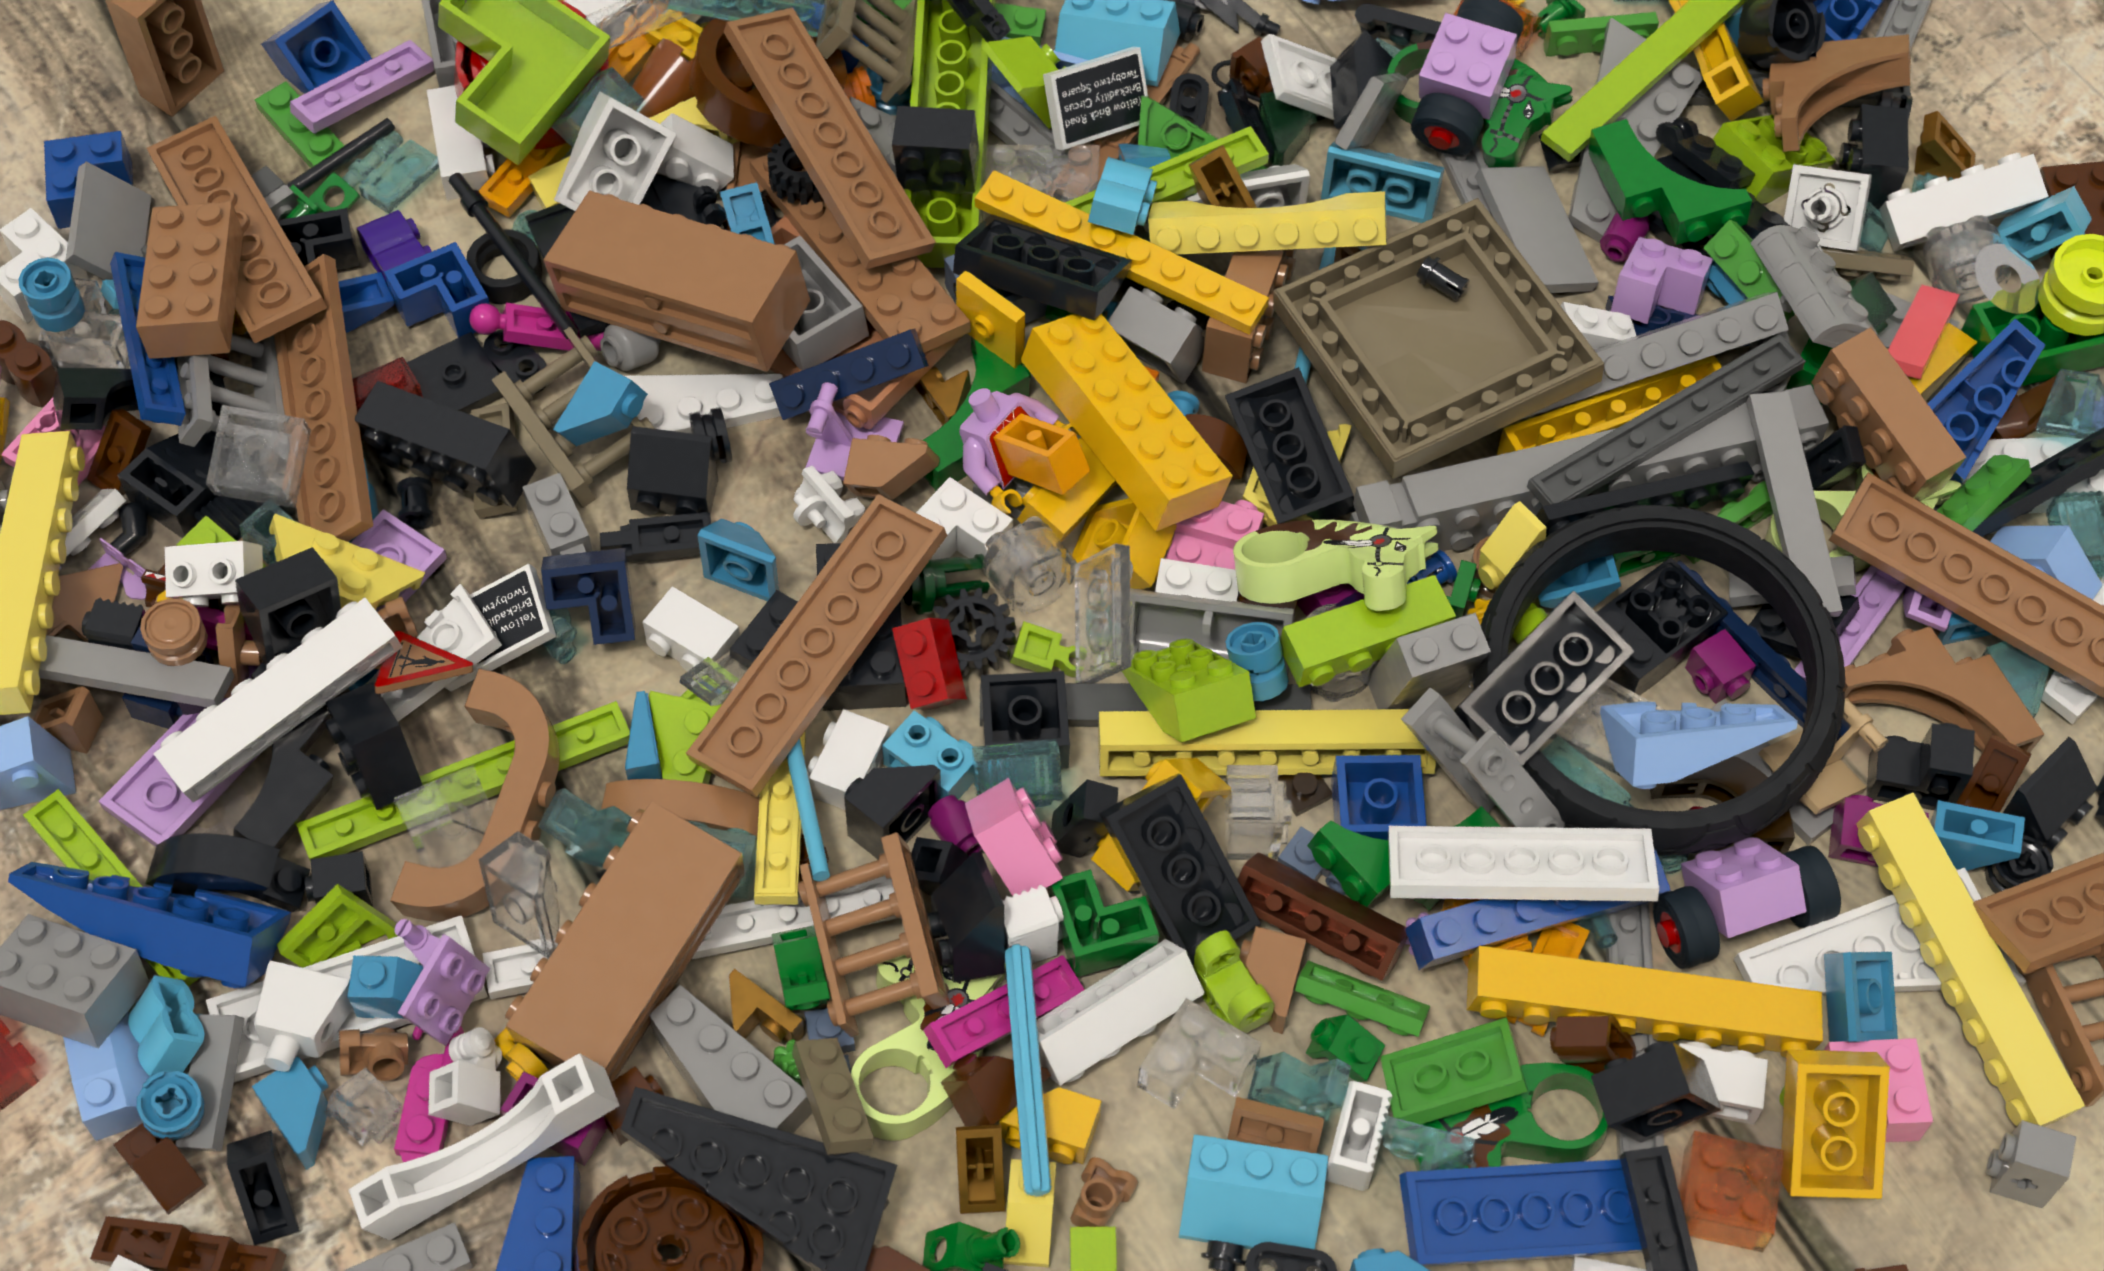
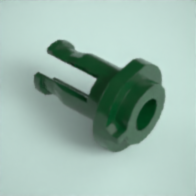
[903,554,990,615]

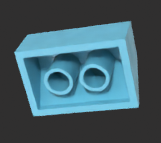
[1055,0,1180,86]
[1321,141,1445,223]
[1179,1134,1328,1249]

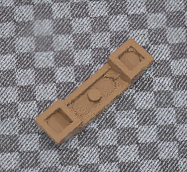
[599,779,759,842]

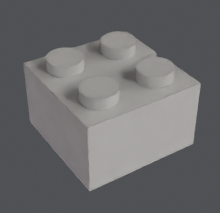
[1108,286,1205,384]

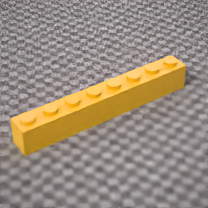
[1467,946,1823,1057]

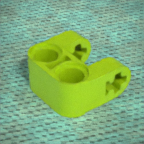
[1194,930,1274,1040]

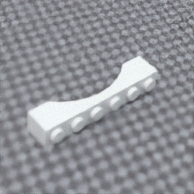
[348,1053,620,1240]

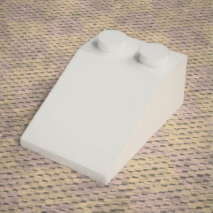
[554,91,677,211]

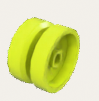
[2038,234,2104,336]

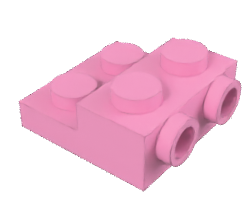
[1165,500,1264,594]

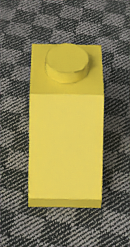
[1478,501,1547,590]
[1004,1159,1056,1268]

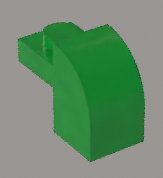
[771,925,830,1011]

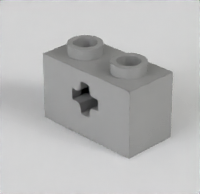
[1986,1120,2076,1208]

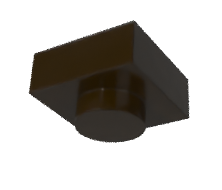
[1274,773,1332,817]

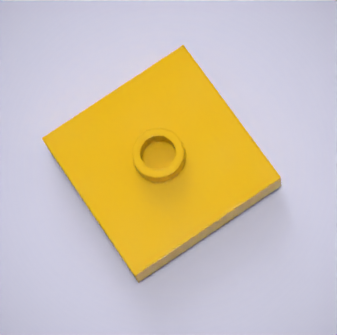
[956,271,1025,368]

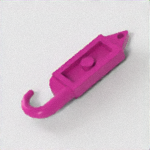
[394,1026,464,1162]

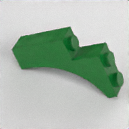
[1588,119,1752,245]
[923,337,1031,491]
[1307,806,1501,911]

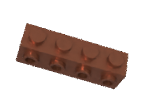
[1237,852,1408,981]

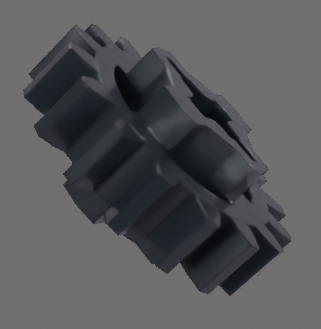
[933,588,1016,677]

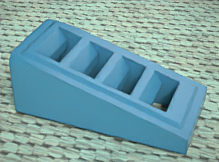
[625,691,663,780]

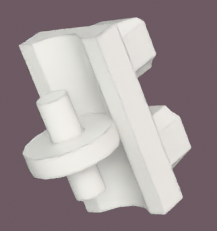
[793,465,865,543]

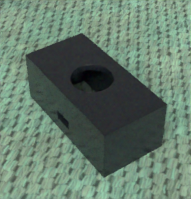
[1051,779,1118,858]

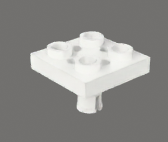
[1784,164,1872,251]

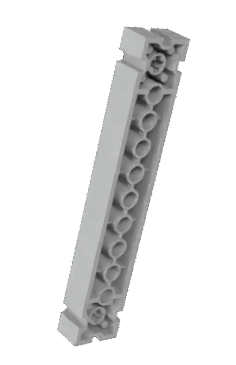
[1350,384,1829,558]

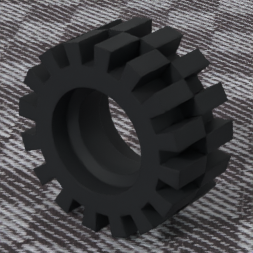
[767,137,820,205]

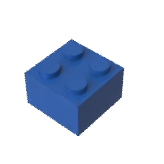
[1331,755,1427,840]

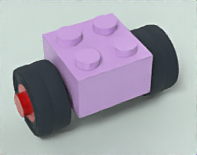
[1411,0,1523,155]
[1653,838,1841,969]

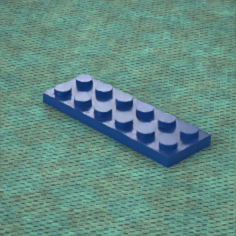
[1399,1159,1642,1267]

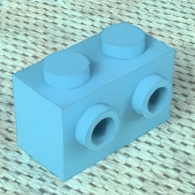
[1995,186,2092,266]
[882,710,980,800]

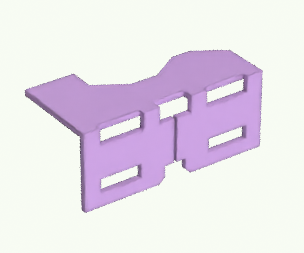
[88,538,146,600]

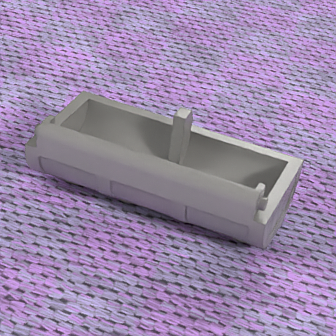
[1751,225,1880,348]
[1124,588,1295,675]

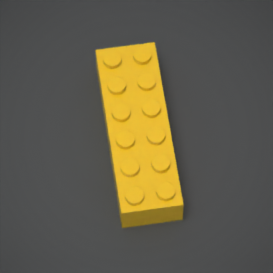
[1021,314,1233,531]

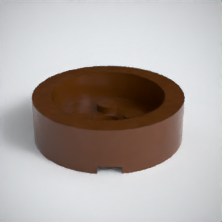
[689,7,847,148]
[574,1166,764,1271]

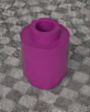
[1600,211,1649,262]
[928,795,983,856]

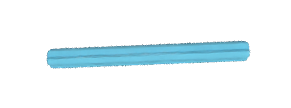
[1005,944,1051,1197]

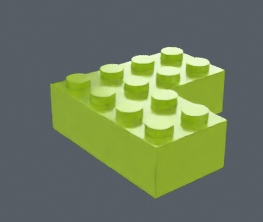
[438,0,611,165]

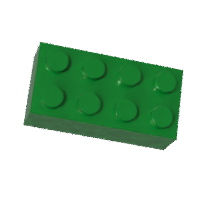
[1961,289,2104,386]

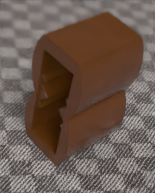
[0,320,56,408]
[1550,1015,1636,1074]

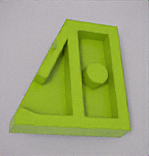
[648,690,720,784]
[276,884,397,968]

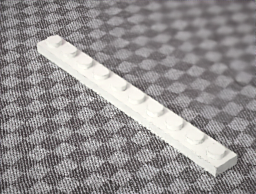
[482,876,897,1000]

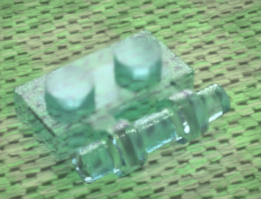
[342,131,439,214]

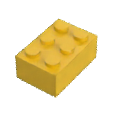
[1780,1049,1890,1199]

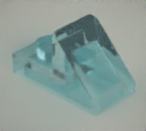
[1382,1116,1476,1171]

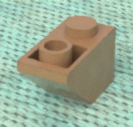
[843,435,940,500]

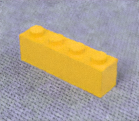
[1017,437,1118,551]

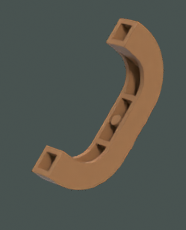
[390,669,560,921]

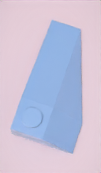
[1600,702,1797,789]
[63,1012,151,1141]

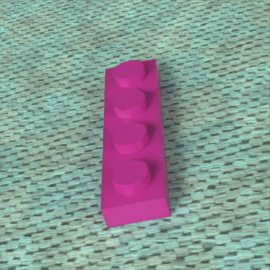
[923,955,1085,1068]

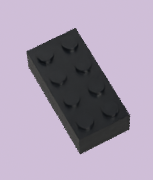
[355,381,537,508]
[816,543,906,711]

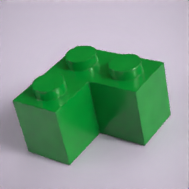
[1049,869,1159,977]

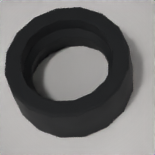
[466,229,542,304]

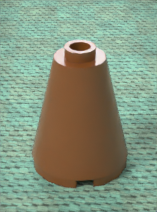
[622,38,695,118]

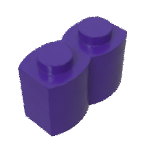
[356,210,432,286]

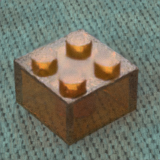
[1679,1131,1784,1253]

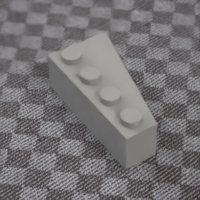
[649,985,812,1133]

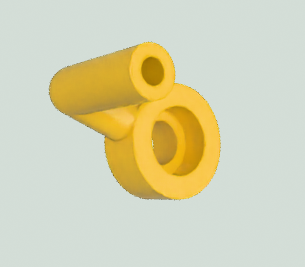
[494,1027,549,1081]

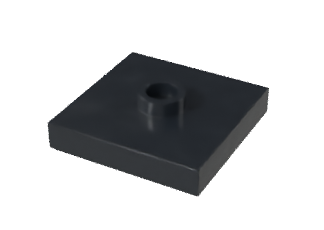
[401,332,502,414]

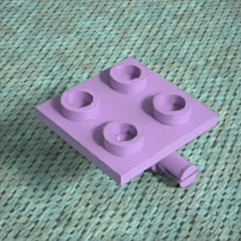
[806,382,904,481]
[395,919,490,1046]

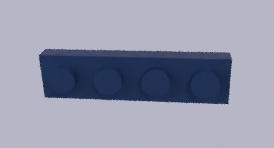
[769,328,929,420]

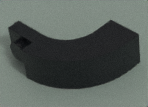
[145,833,310,912]

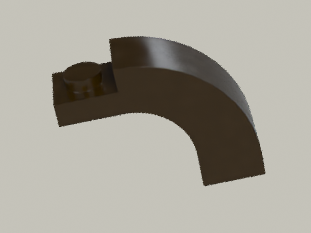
[1650,756,1795,854]

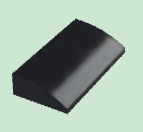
[953,214,1132,320]
[1225,367,1355,524]
[1453,591,1635,766]
[1098,773,1261,965]

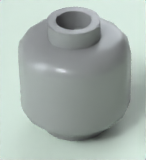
[600,324,661,372]

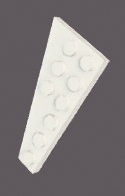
[1734,867,2026,995]

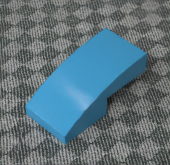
[720,182,775,244]

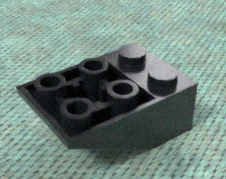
[117,431,264,538]
[1596,557,1728,703]

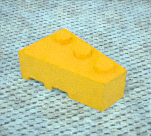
[1091,758,1234,892]

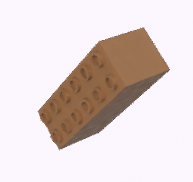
[543,191,810,372]
[505,801,745,1083]

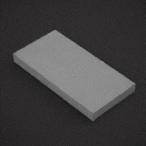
[1475,166,1599,293]

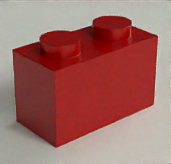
[892,618,967,710]

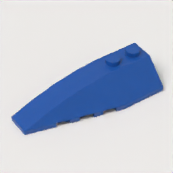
[8,862,291,988]

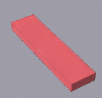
[1888,284,1960,379]

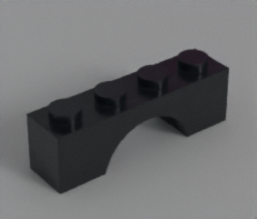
[53,368,228,430]

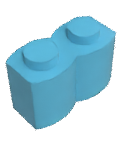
[1088,157,1157,235]
[128,975,205,1076]

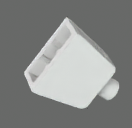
[254,960,352,1072]

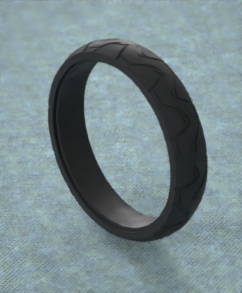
[1473,505,1846,856]

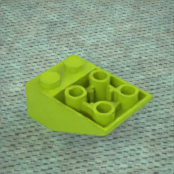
[1713,115,1836,204]
[1119,639,1256,743]

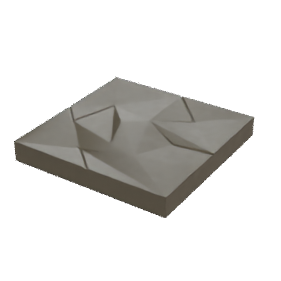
[1273,198,1605,479]

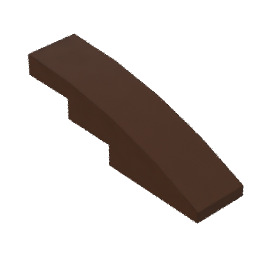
[90,1216,287,1271]

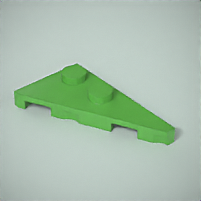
[1138,96,1267,172]

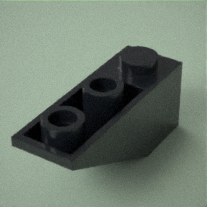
[1330,30,1393,130]

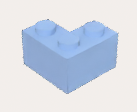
[1990,525,2102,600]

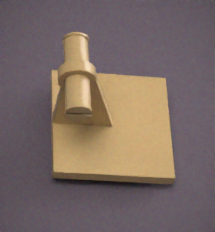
[1758,698,1889,815]

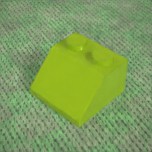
[981,36,1066,129]

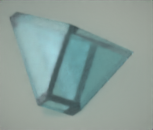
[2036,369,2104,439]

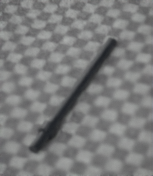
[448,172,578,339]

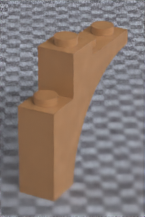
[1762,34,1911,152]
[1843,626,2044,753]

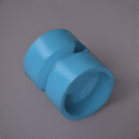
[18,258,85,332]
[1225,622,1289,701]

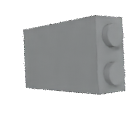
[1366,613,1491,709]

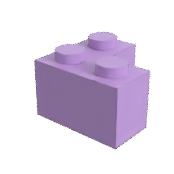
[1611,237,1713,324]

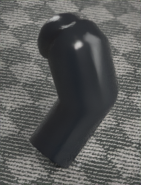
[110,502,149,557]

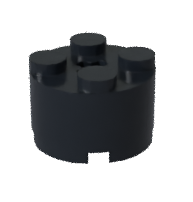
[1737,0,1826,69]

